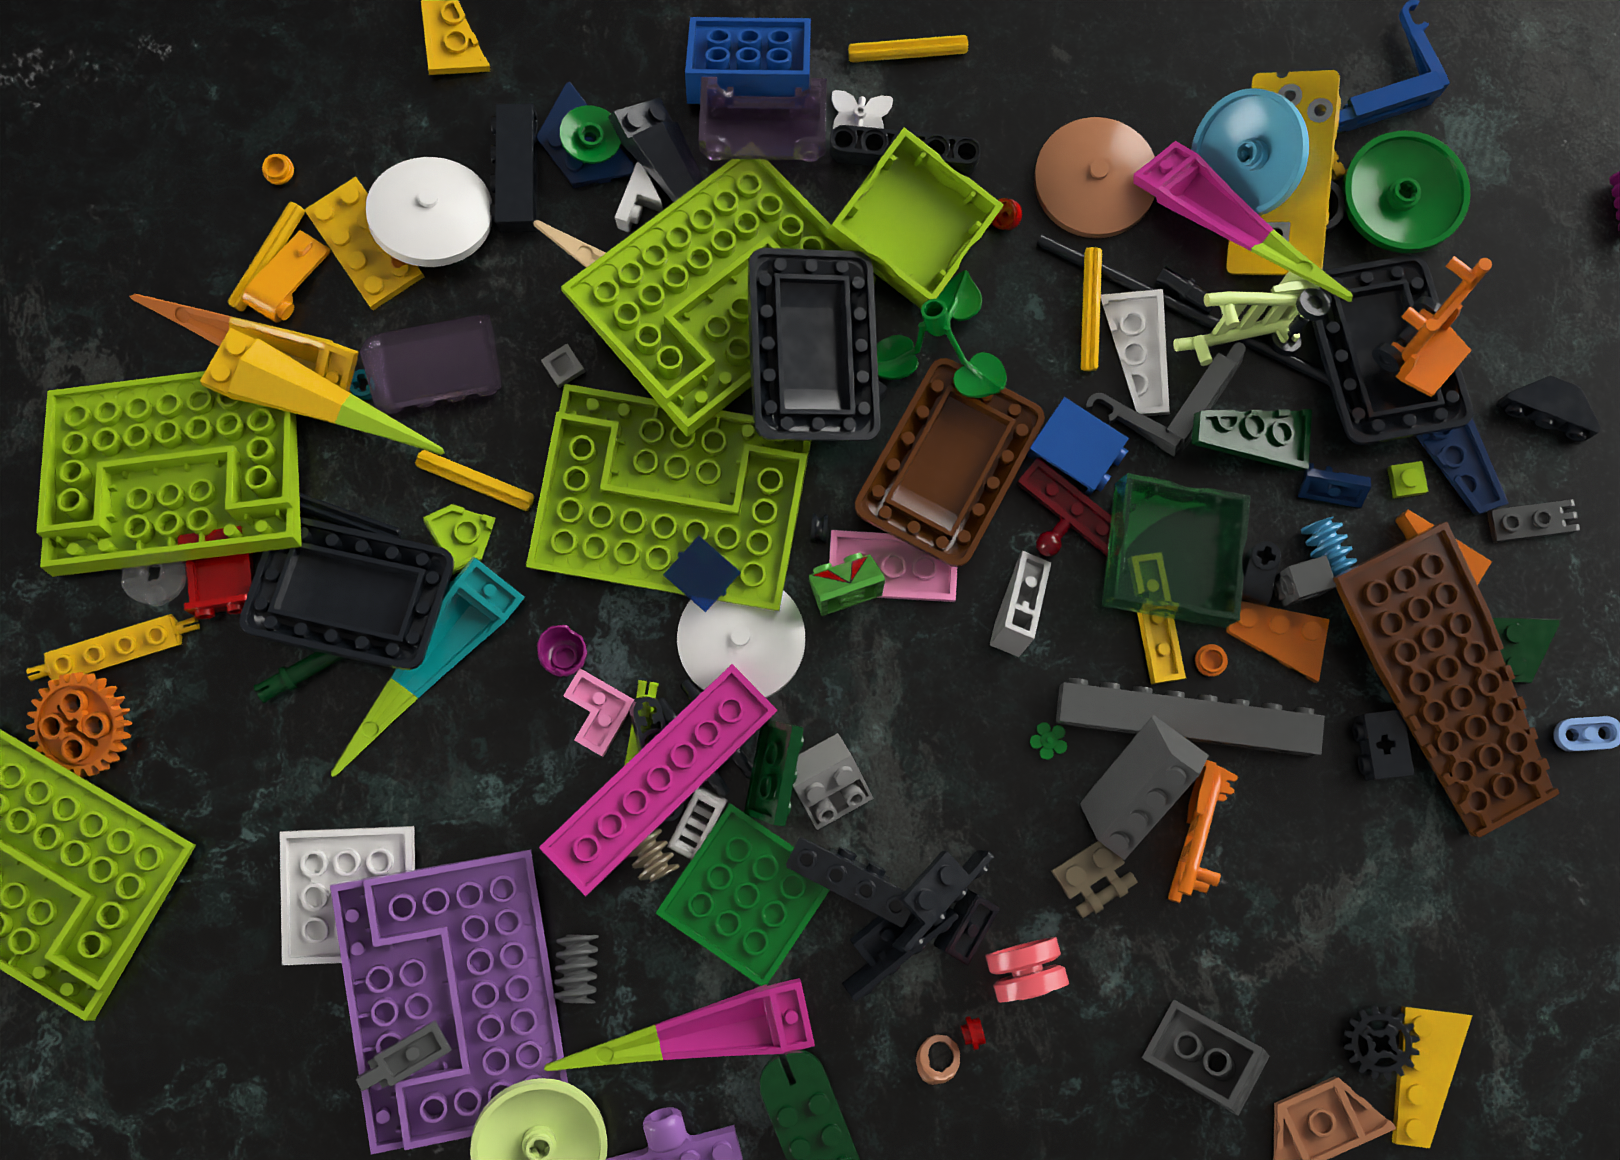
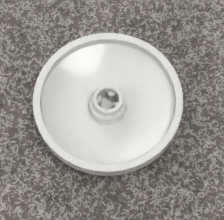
[366,157,492,267]
[677,590,805,698]

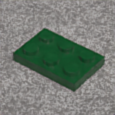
[744,719,804,826]

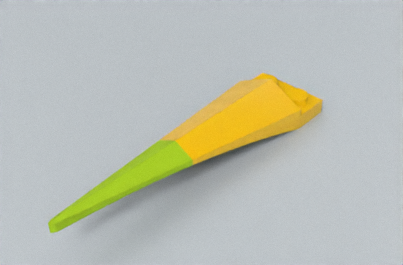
[200,328,445,455]

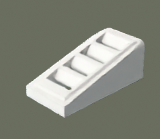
[667,786,728,860]

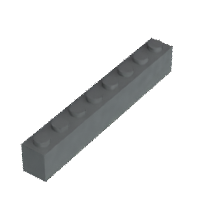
[1056,678,1325,757]

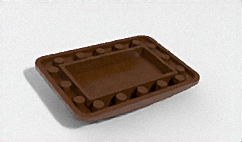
[855,358,1045,567]

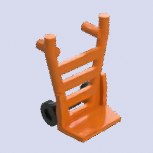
[1372,256,1492,397]

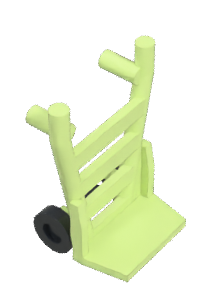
[1173,271,1330,366]

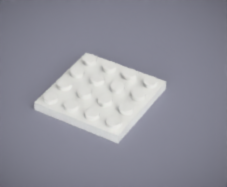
[280,826,415,965]

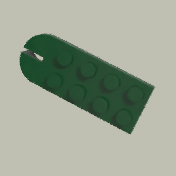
[759,1050,860,1160]

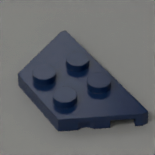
[536,81,635,188]

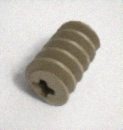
[628,828,680,883]

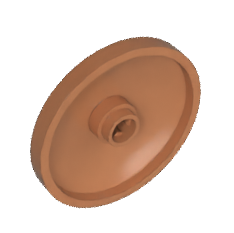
[1034,117,1155,238]

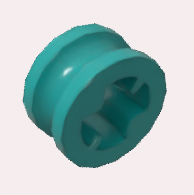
[350,369,379,400]

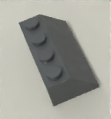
[1080,715,1209,860]

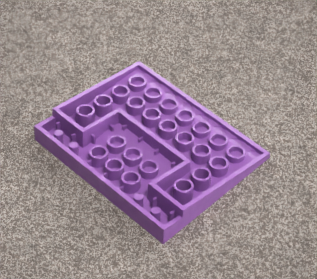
[330,850,568,1154]

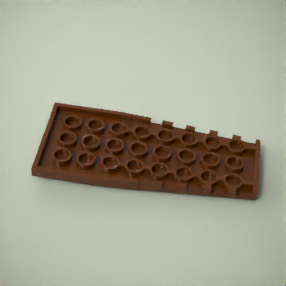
[1333,521,1559,837]

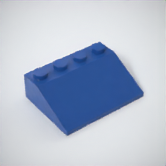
[685,17,811,106]

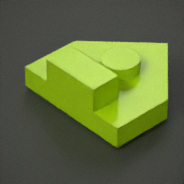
[423,504,496,575]

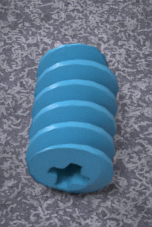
[1301,516,1357,577]

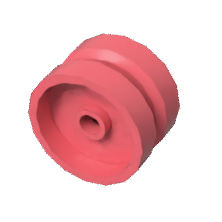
[985,937,1069,1003]

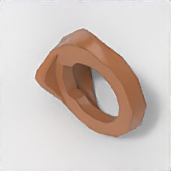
[916,1034,960,1085]

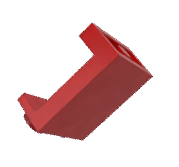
[177,526,255,619]

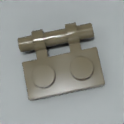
[1051,840,1138,918]

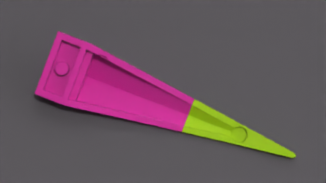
[1133,141,1353,302]
[544,978,815,1071]

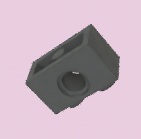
[1273,555,1337,607]

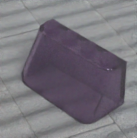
[360,315,502,414]

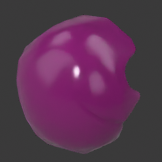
[536,625,588,677]

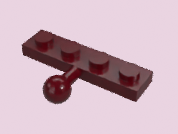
[1016,457,1137,558]

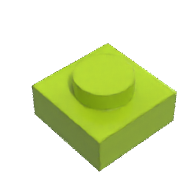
[1387,461,1428,499]

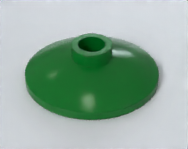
[559,105,621,164]

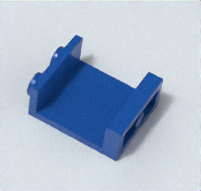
[1026,397,1129,497]

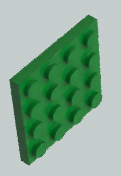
[656,804,830,986]

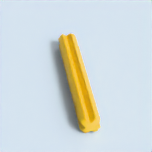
[848,35,968,62]
[228,202,305,312]
[1080,247,1102,371]
[415,450,535,511]

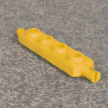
[26,614,200,681]

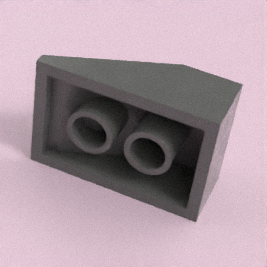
[1142,1000,1270,1116]

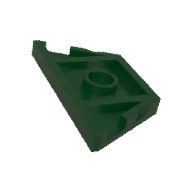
[1493,618,1560,684]

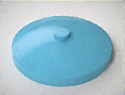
[1191,88,1309,216]

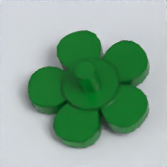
[1030,722,1067,760]

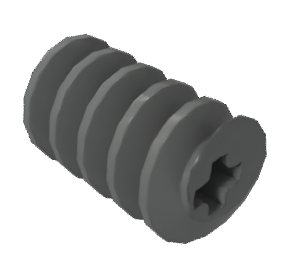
[554,935,599,1003]

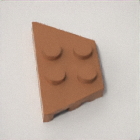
[1273,1076,1396,1160]

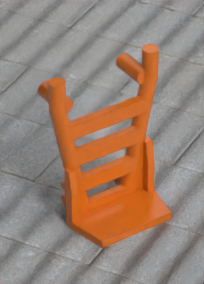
[1168,760,1238,903]

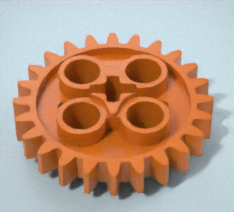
[26,672,132,777]

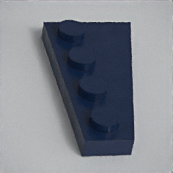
[1416,418,1509,516]

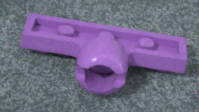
[606,1107,743,1160]

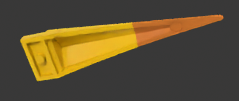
[130,294,359,392]

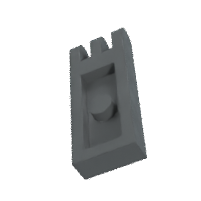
[1487,499,1580,543]

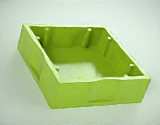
[824,127,1004,309]

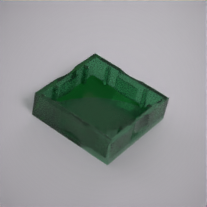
[1102,473,1250,628]

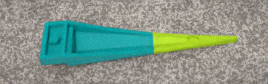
[331,557,525,777]

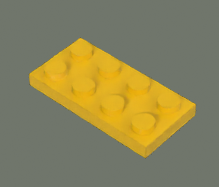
[304,176,425,310]

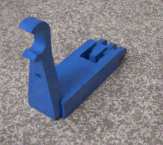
[1337,0,1450,133]

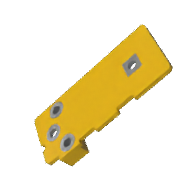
[1226,70,1341,275]

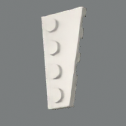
[1101,289,1170,416]

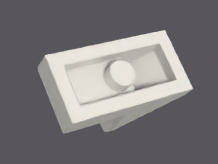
[615,162,663,232]

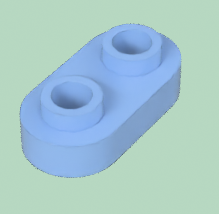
[1553,716,1620,752]

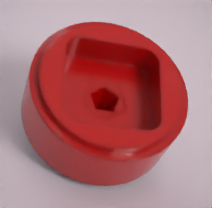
[991,198,1022,230]

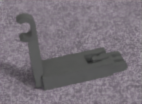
[1086,342,1246,456]

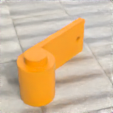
[243,230,331,322]

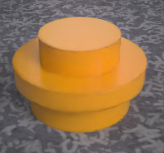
[262,154,294,185]

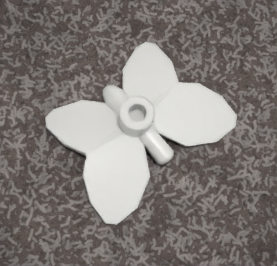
[832,90,893,129]

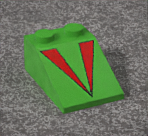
[809,553,885,616]

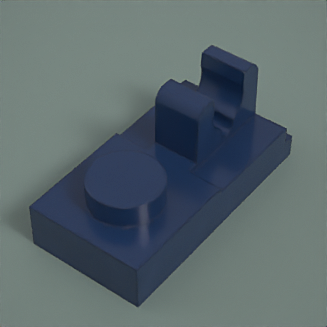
[1298,463,1371,508]

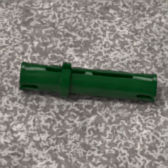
[254,652,343,703]

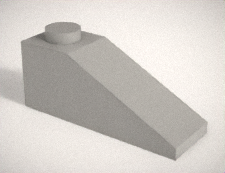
[990,551,1051,657]

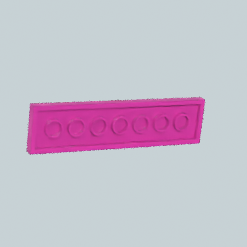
[539,664,778,897]

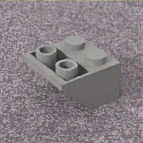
[793,733,874,830]

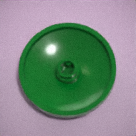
[1342,131,1470,253]

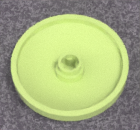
[470,1078,608,1160]

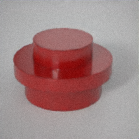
[960,1016,986,1050]

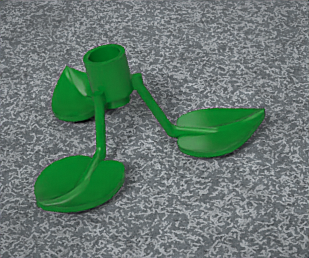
[877,270,1007,398]

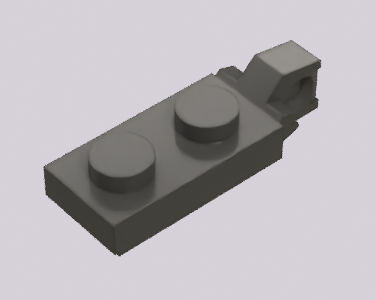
[356,1020,451,1092]

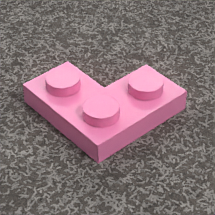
[563,669,634,757]

